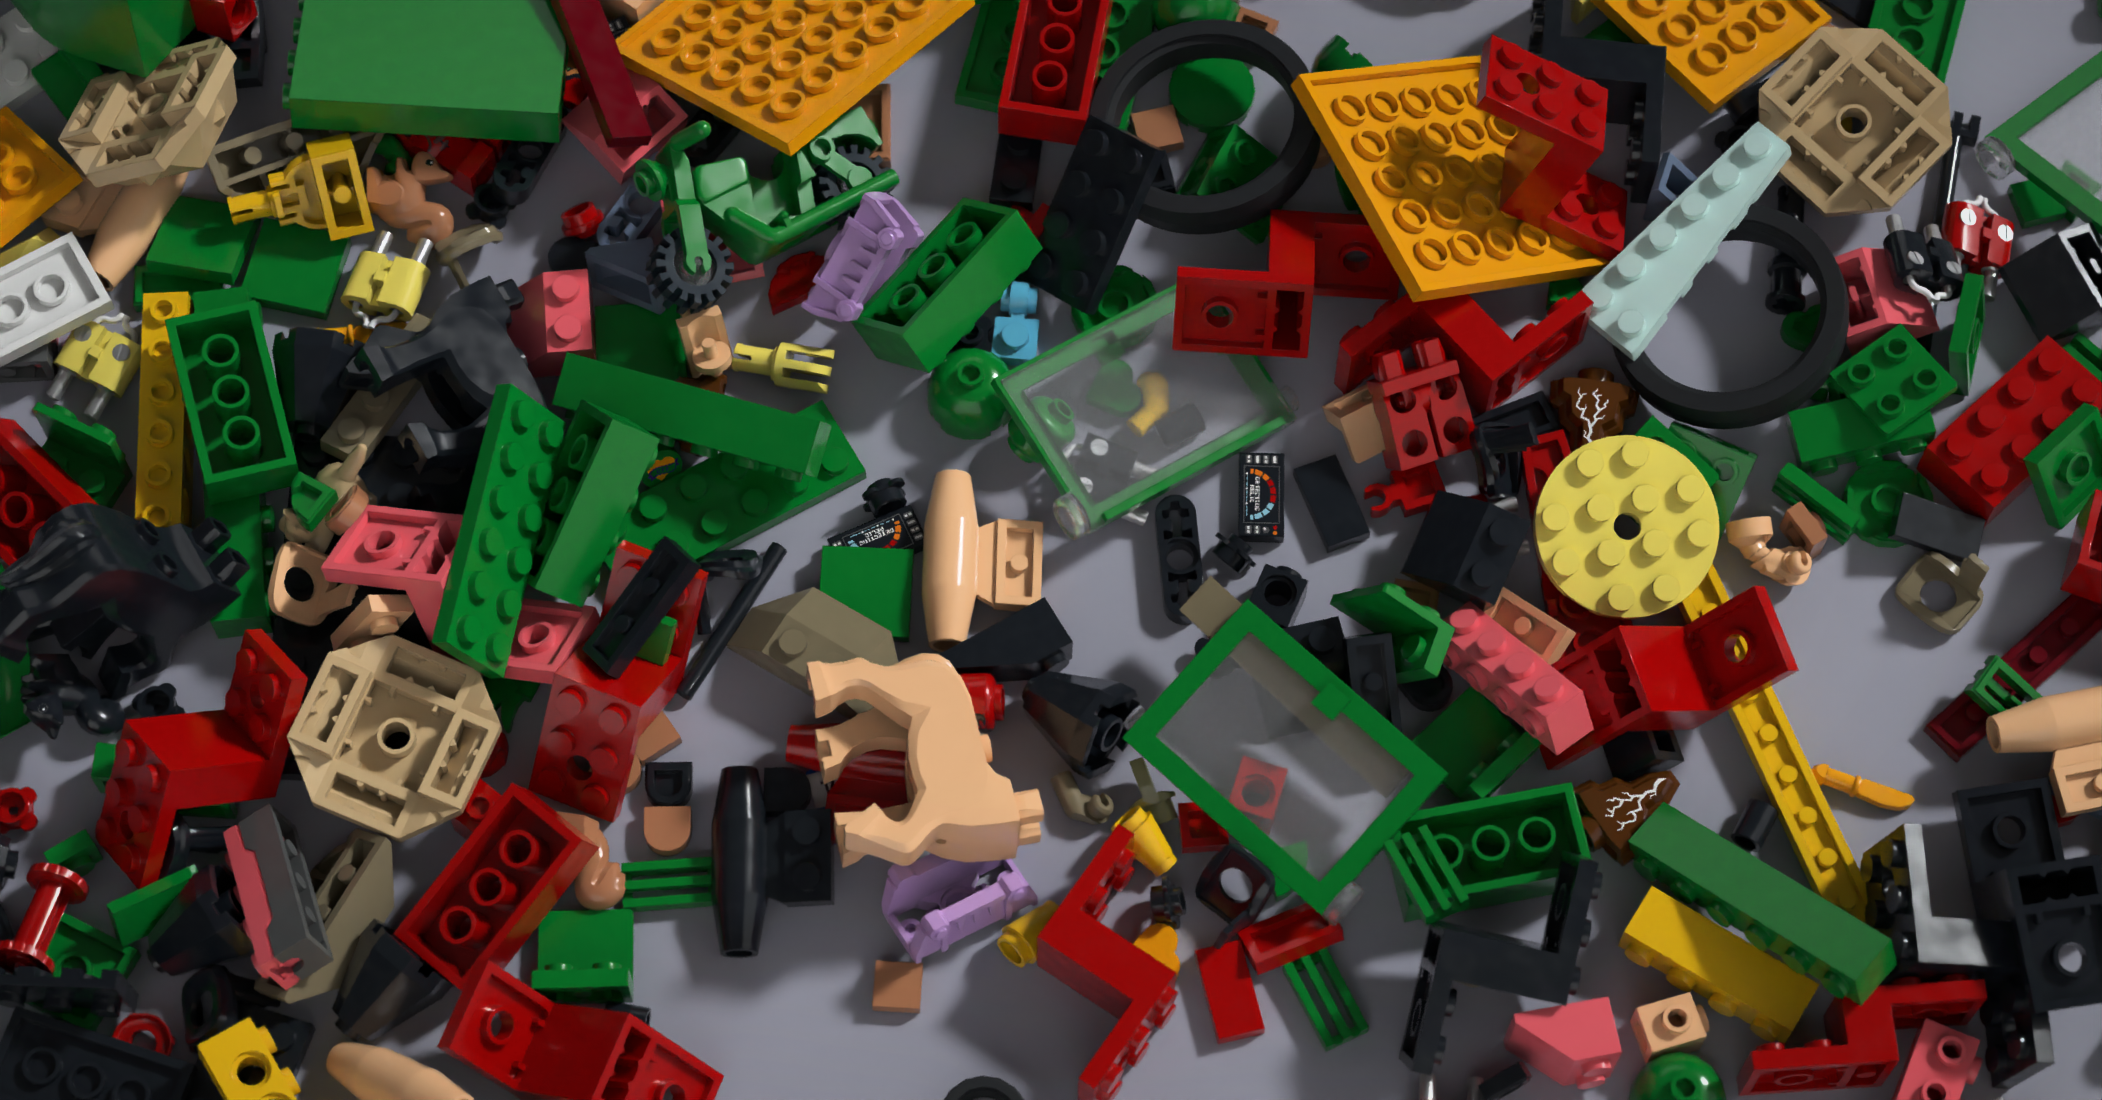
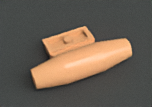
[40,161,189,291]
[921,469,1043,652]
[1986,685,2102,818]
[326,1041,474,1100]

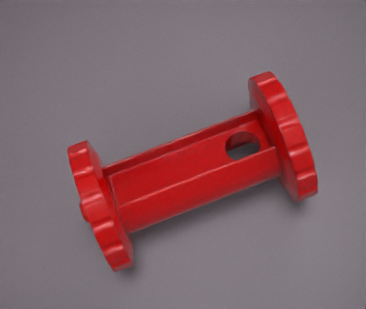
[0,862,90,975]

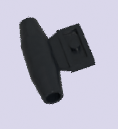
[711,765,835,958]

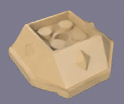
[1758,26,1953,218]
[58,37,237,187]
[287,634,502,843]

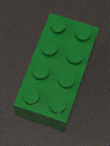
[850,197,1043,373]
[165,300,299,505]
[527,399,660,608]
[1389,782,1592,922]

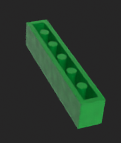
[552,352,832,483]
[1628,801,1897,1006]

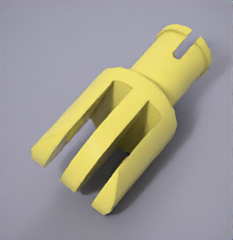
[732,342,835,394]

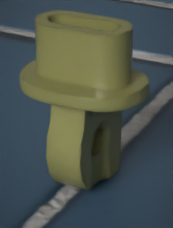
[1128,757,1178,825]

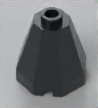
[272,327,365,443]
[1022,671,1142,780]
[146,864,254,976]
[332,918,453,1042]

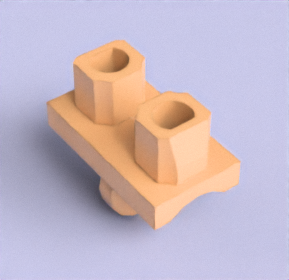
[675,305,733,378]

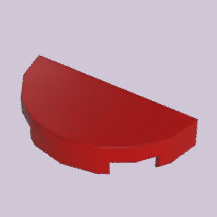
[768,251,825,316]

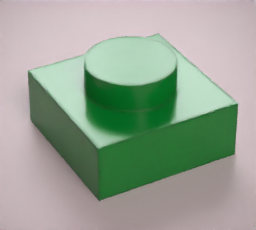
[43,829,104,877]

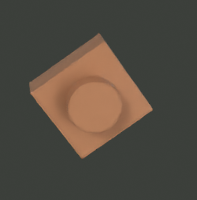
[1779,501,1828,560]

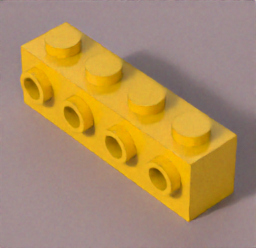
[1618,886,1820,1044]

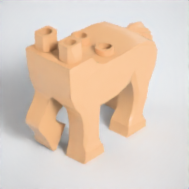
[806,653,1044,868]

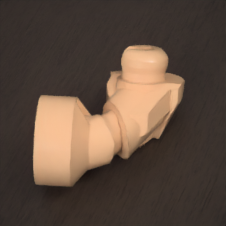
[1725,516,1812,586]

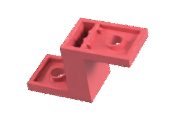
[321,505,600,684]

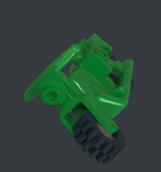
[633,106,899,314]

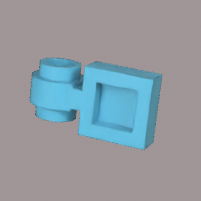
[991,281,1040,366]

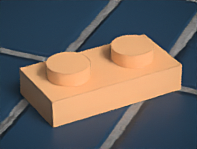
[1484,587,1576,665]
[330,595,414,651]

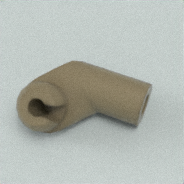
[1050,771,1114,825]

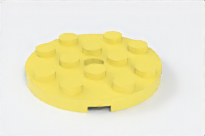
[1533,435,1719,620]

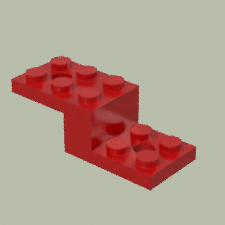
[1736,974,1987,1096]

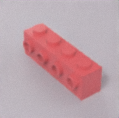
[1443,601,1594,755]
[1891,1018,1983,1100]

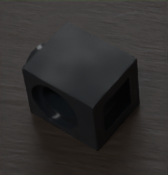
[1249,564,1308,628]

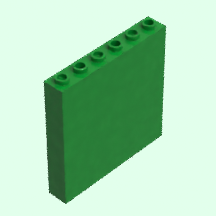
[282,0,570,143]

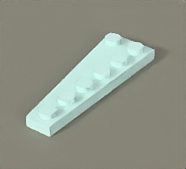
[1582,121,1792,361]

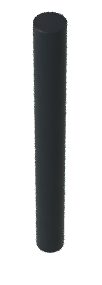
[676,542,787,700]

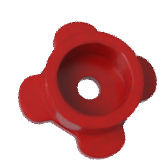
[0,787,38,835]

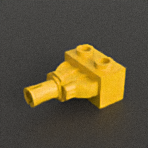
[226,132,375,241]

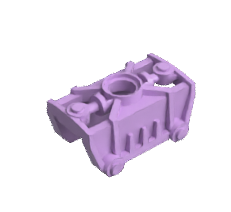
[801,191,924,322]
[881,853,1038,964]

